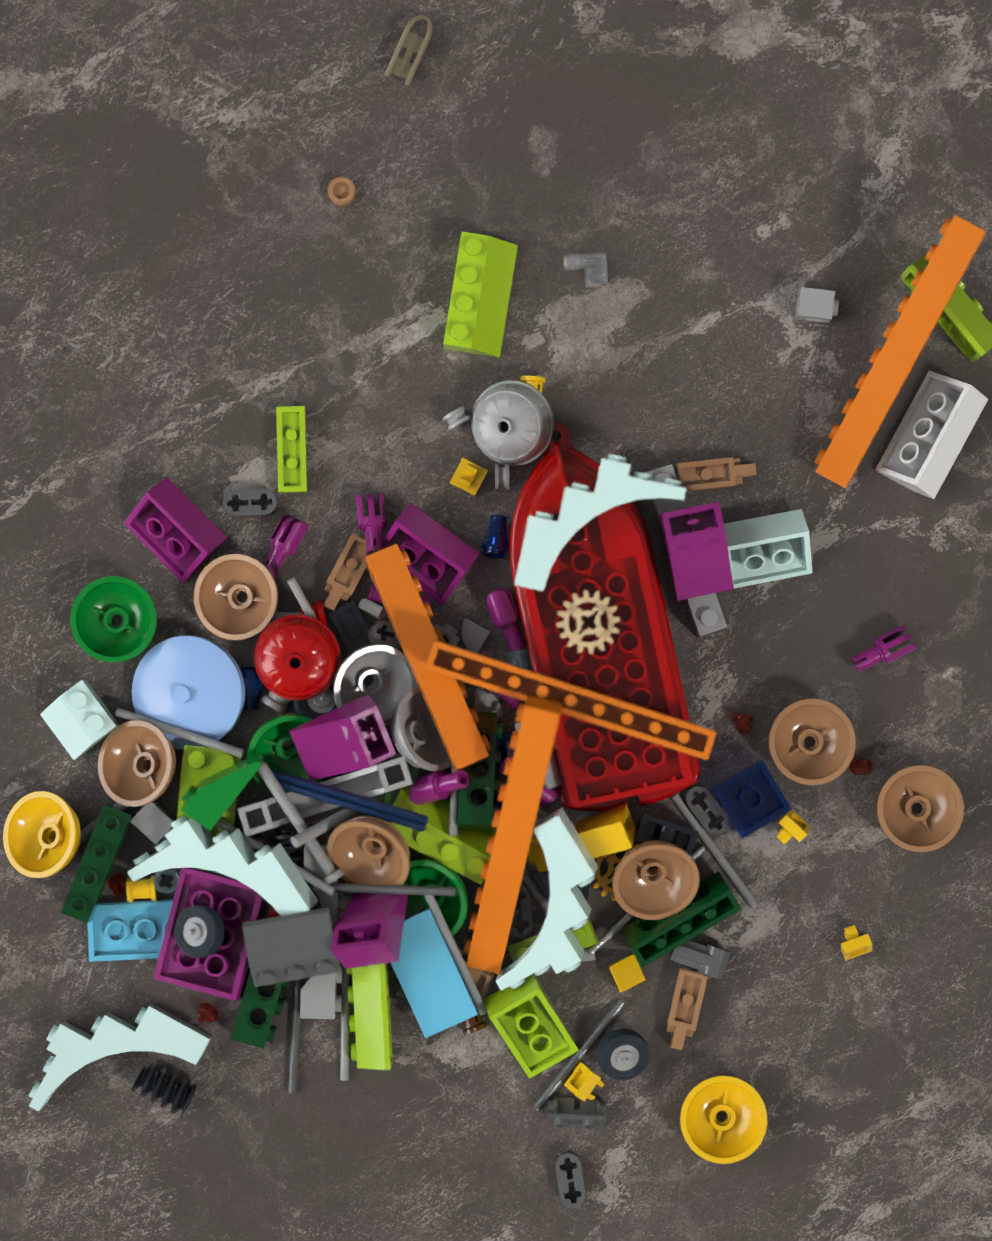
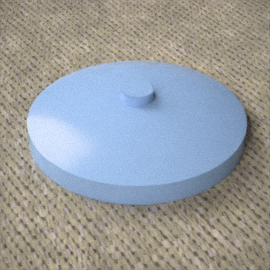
[132,635,245,750]

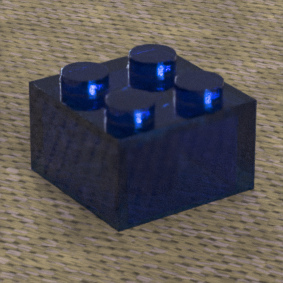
[710,759,791,838]

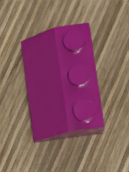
[123,477,228,584]
[383,503,480,606]

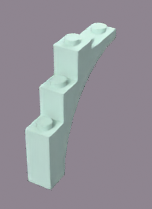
[514,454,686,591]
[495,808,598,990]
[127,814,318,916]
[29,1003,212,1111]

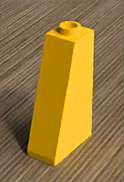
[528,804,637,873]

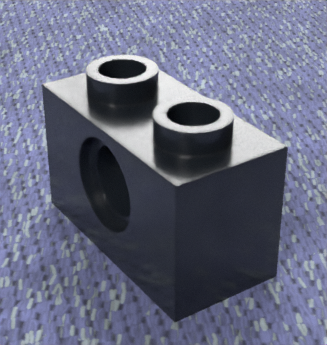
[634,812,699,856]

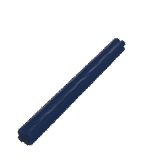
[261,768,428,831]

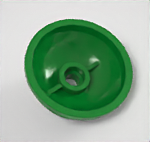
[70,576,157,663]
[247,714,324,793]
[402,859,468,936]

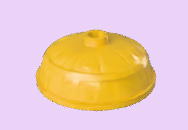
[3,791,81,878]
[680,1076,767,1164]

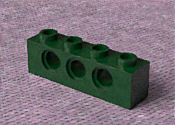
[457,711,503,831]
[60,804,134,923]
[620,871,741,968]
[231,971,290,1049]

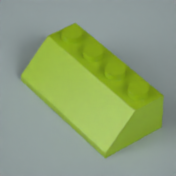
[443,232,518,358]
[900,252,992,363]
[385,784,497,885]
[347,963,393,1070]

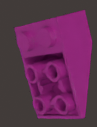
[659,502,734,601]
[289,694,396,781]
[331,885,408,969]

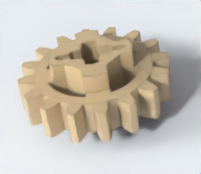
[557,590,620,654]

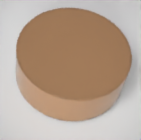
[327,176,356,206]

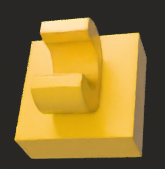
[450,457,488,496]
[776,807,811,844]
[841,925,872,961]
[564,1061,604,1102]

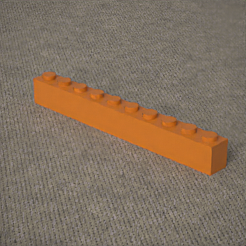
[814,215,987,488]
[425,640,717,760]
[463,695,563,975]

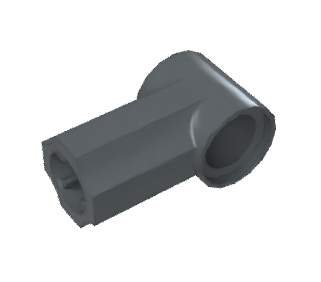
[669,940,731,980]

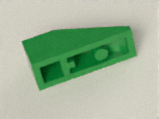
[182,753,264,831]

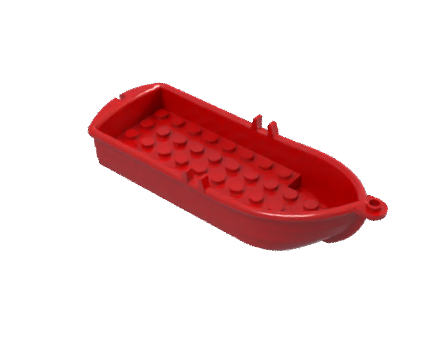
[509,422,701,812]

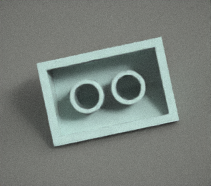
[724,509,812,588]

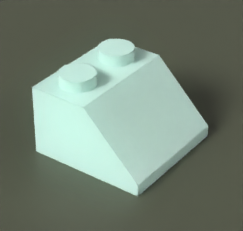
[40,680,119,760]

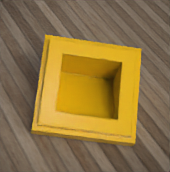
[608,954,646,993]

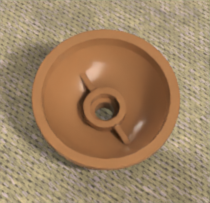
[194,554,278,640]
[769,699,856,785]
[98,720,176,807]
[877,765,964,852]
[327,816,410,894]
[612,840,699,920]

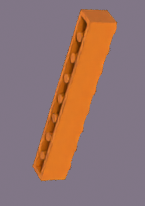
[364,544,491,772]

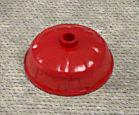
[254,614,341,700]

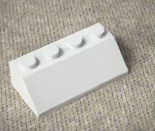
[875,371,988,499]

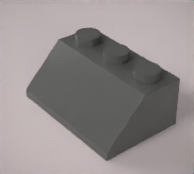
[242,907,341,987]

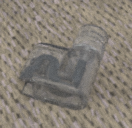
[563,251,608,288]

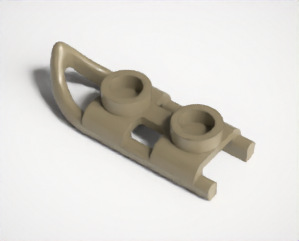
[384,14,433,87]

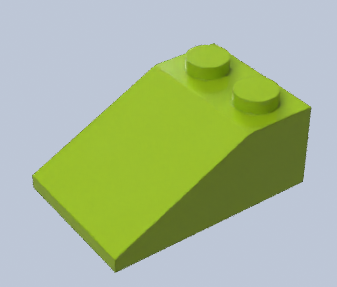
[177,745,244,837]
[483,973,579,1079]

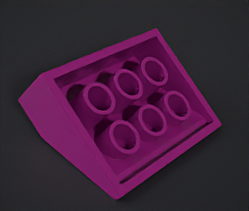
[153,868,267,1001]

